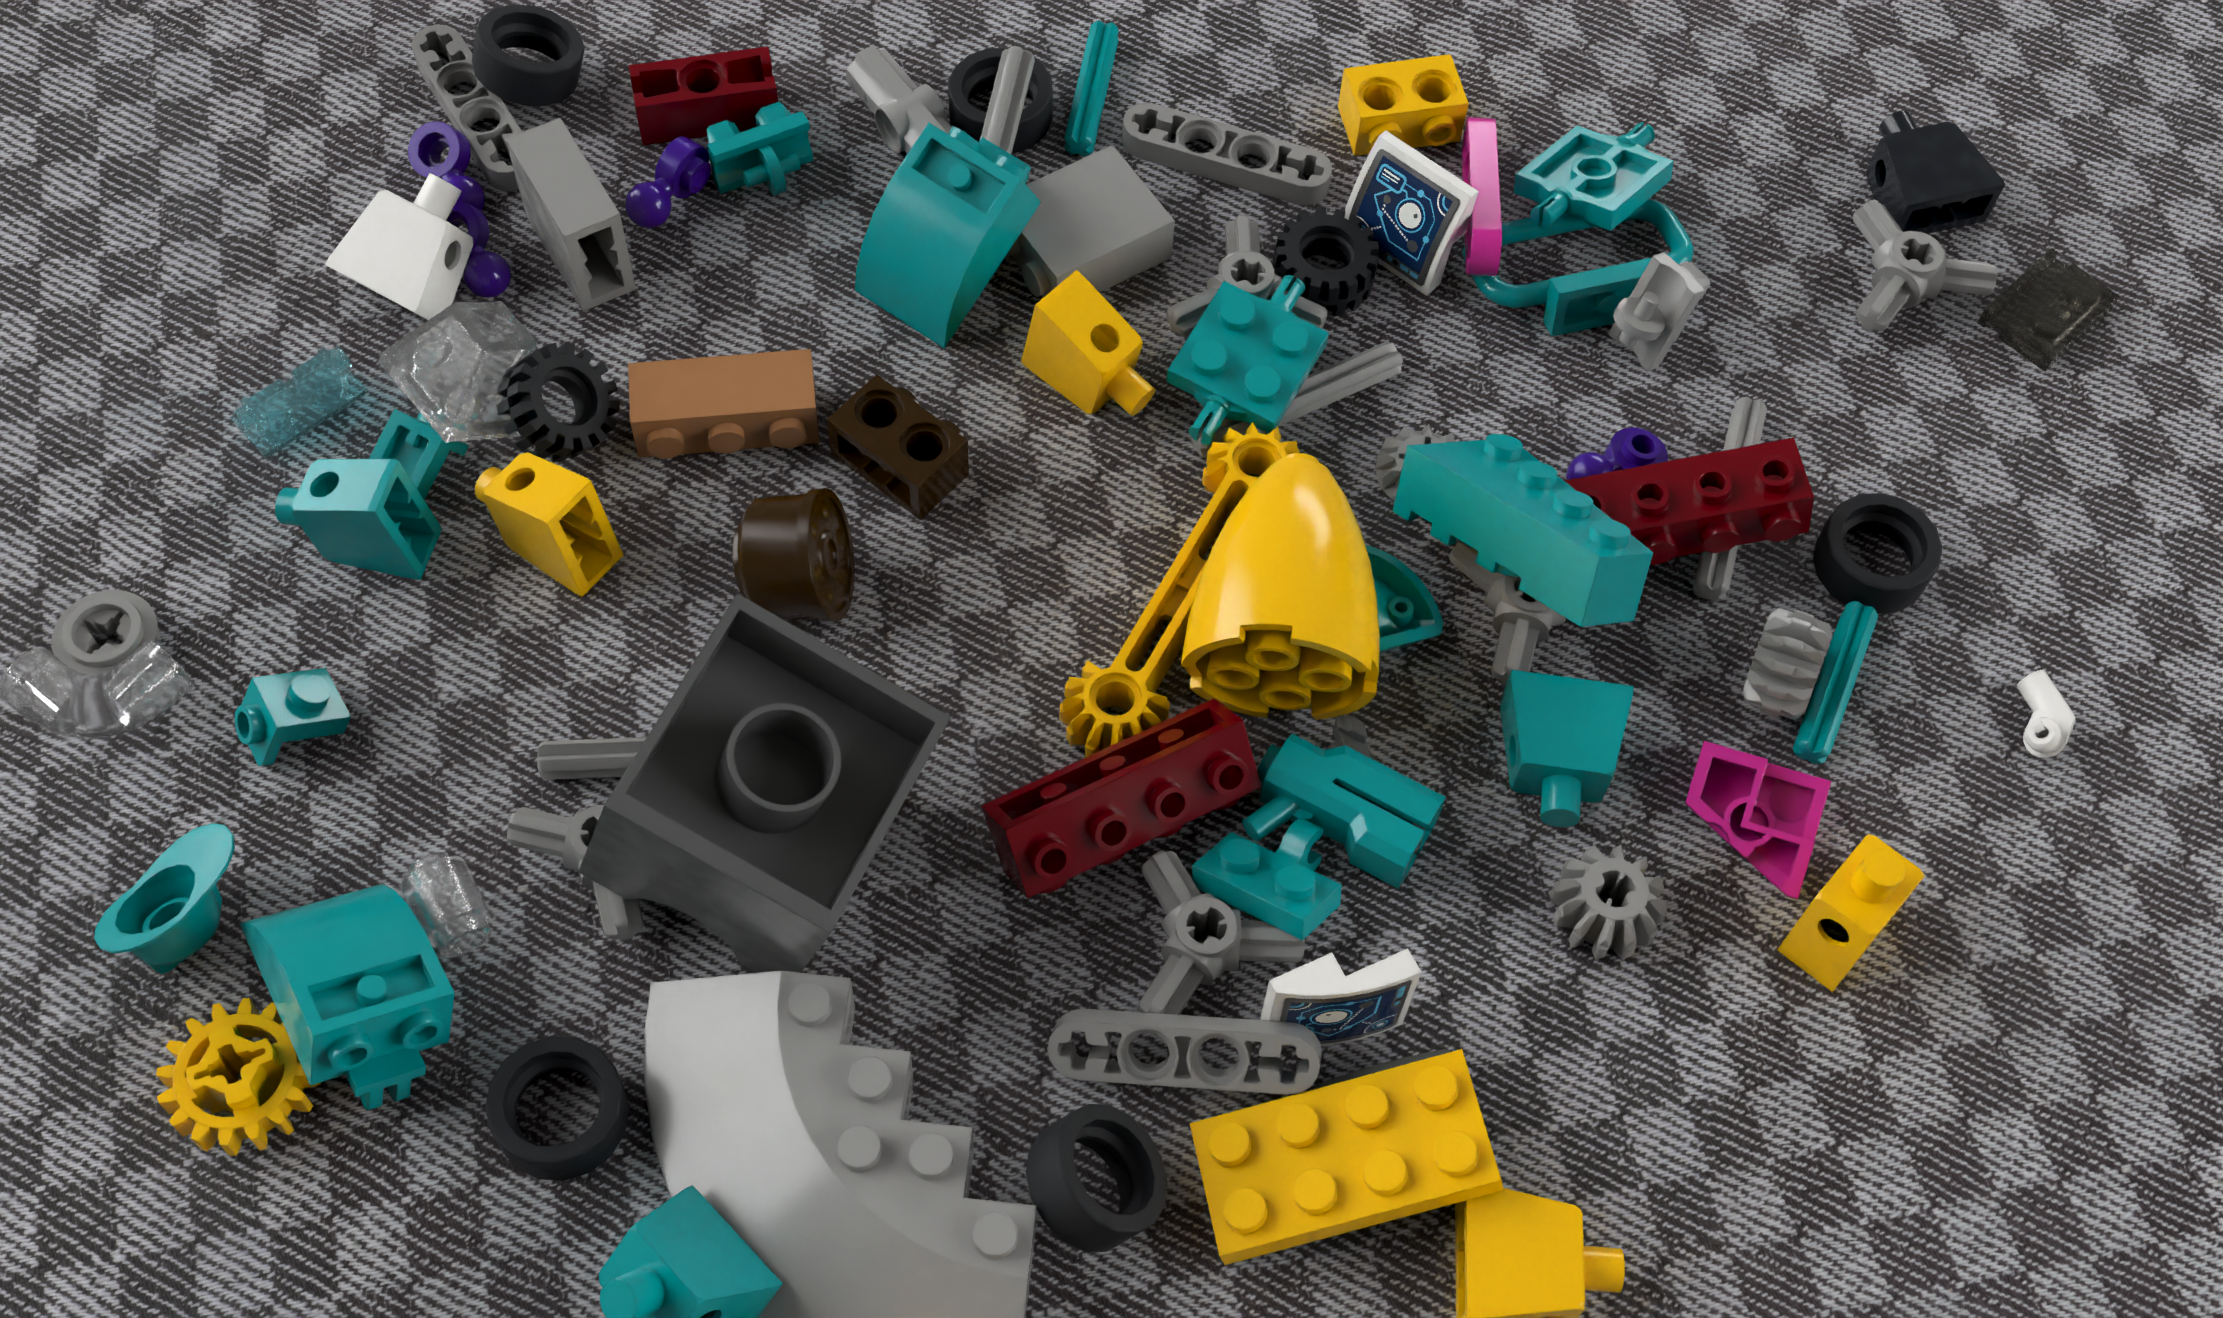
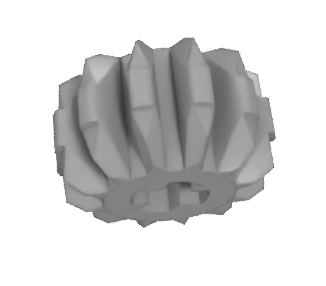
[1743,608,1832,720]
[1550,844,1667,961]

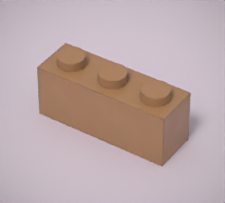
[628,349,820,459]

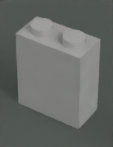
[506,118,636,312]
[1005,145,1175,298]

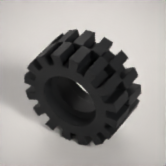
[497,343,620,462]

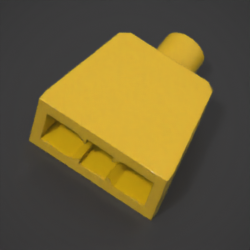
[1021,270,1156,416]
[475,452,624,597]
[1777,834,1925,992]
[1455,1188,1625,1318]

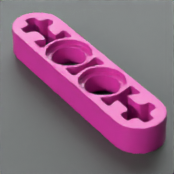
[1461,117,1502,276]

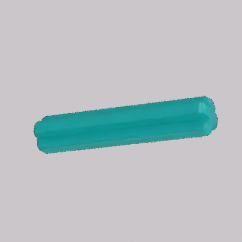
[1064,20,1119,157]
[1793,601,1878,765]

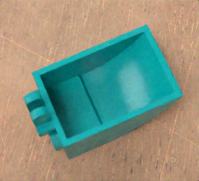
[855,122,1041,349]
[239,884,455,1111]

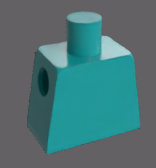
[275,459,442,580]
[1500,669,1634,827]
[599,1185,783,1318]

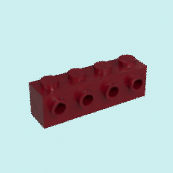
[1564,437,1814,565]
[981,698,1262,898]

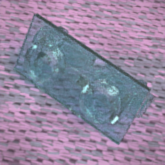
[230,346,369,458]

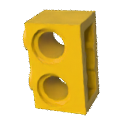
[1338,54,1469,156]

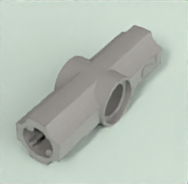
[846,45,952,154]

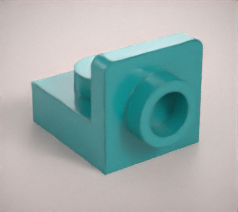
[369,408,469,500]

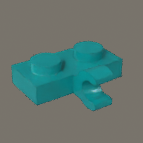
[1192,818,1342,941]

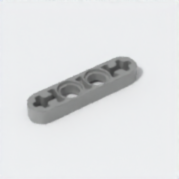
[411,25,522,192]
[1122,103,1332,206]
[1047,1009,1322,1095]

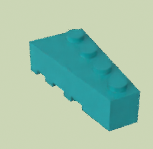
[1393,434,1653,627]

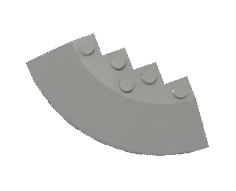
[644,971,1036,1318]

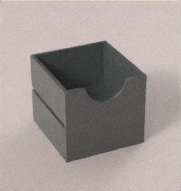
[578,593,951,973]

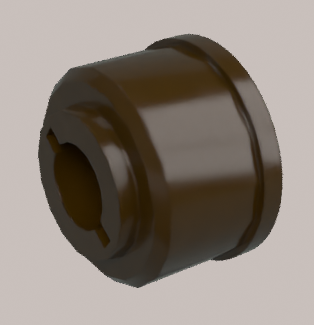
[733,488,855,622]

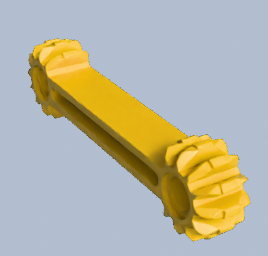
[1059,422,1300,757]

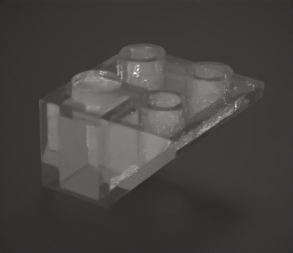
[378,301,543,442]

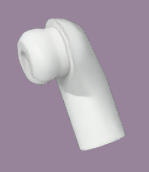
[2017,670,2075,758]

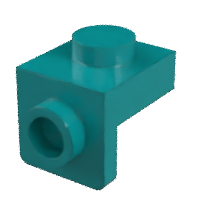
[234,668,351,766]

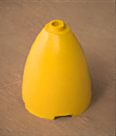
[1181,453,1380,720]

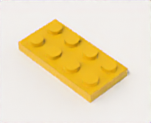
[1189,1049,1504,1265]

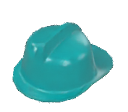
[94,823,235,974]

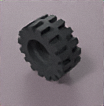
[1273,208,1379,317]

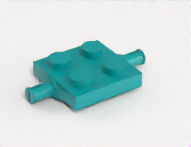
[1514,122,1674,231]
[1166,275,1329,445]

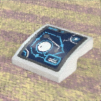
[1344,130,1479,296]
[1260,948,1422,1047]

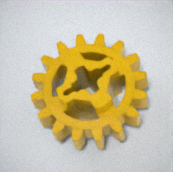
[156,998,321,1156]

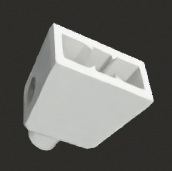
[325,173,473,327]

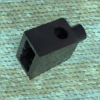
[1867,111,2006,234]

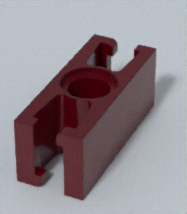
[628,46,778,146]

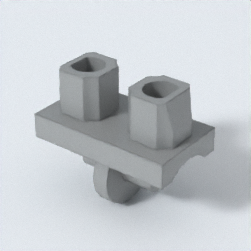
[1608,252,1711,371]

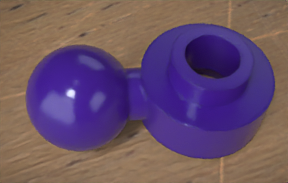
[408,121,485,212]
[625,136,711,228]
[446,200,511,298]
[1566,427,1668,480]

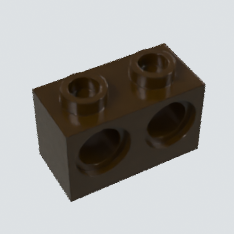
[827,375,969,520]

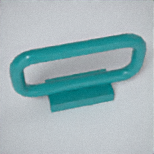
[1462,199,1694,337]

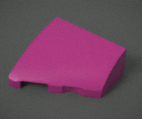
[1685,741,1832,900]

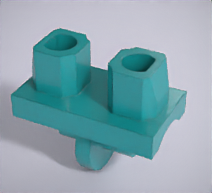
[706,102,813,196]

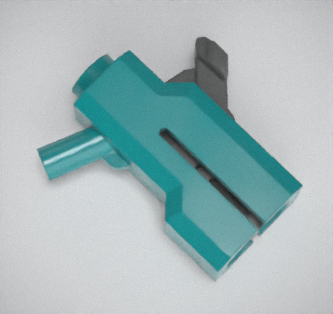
[1242,715,1446,889]

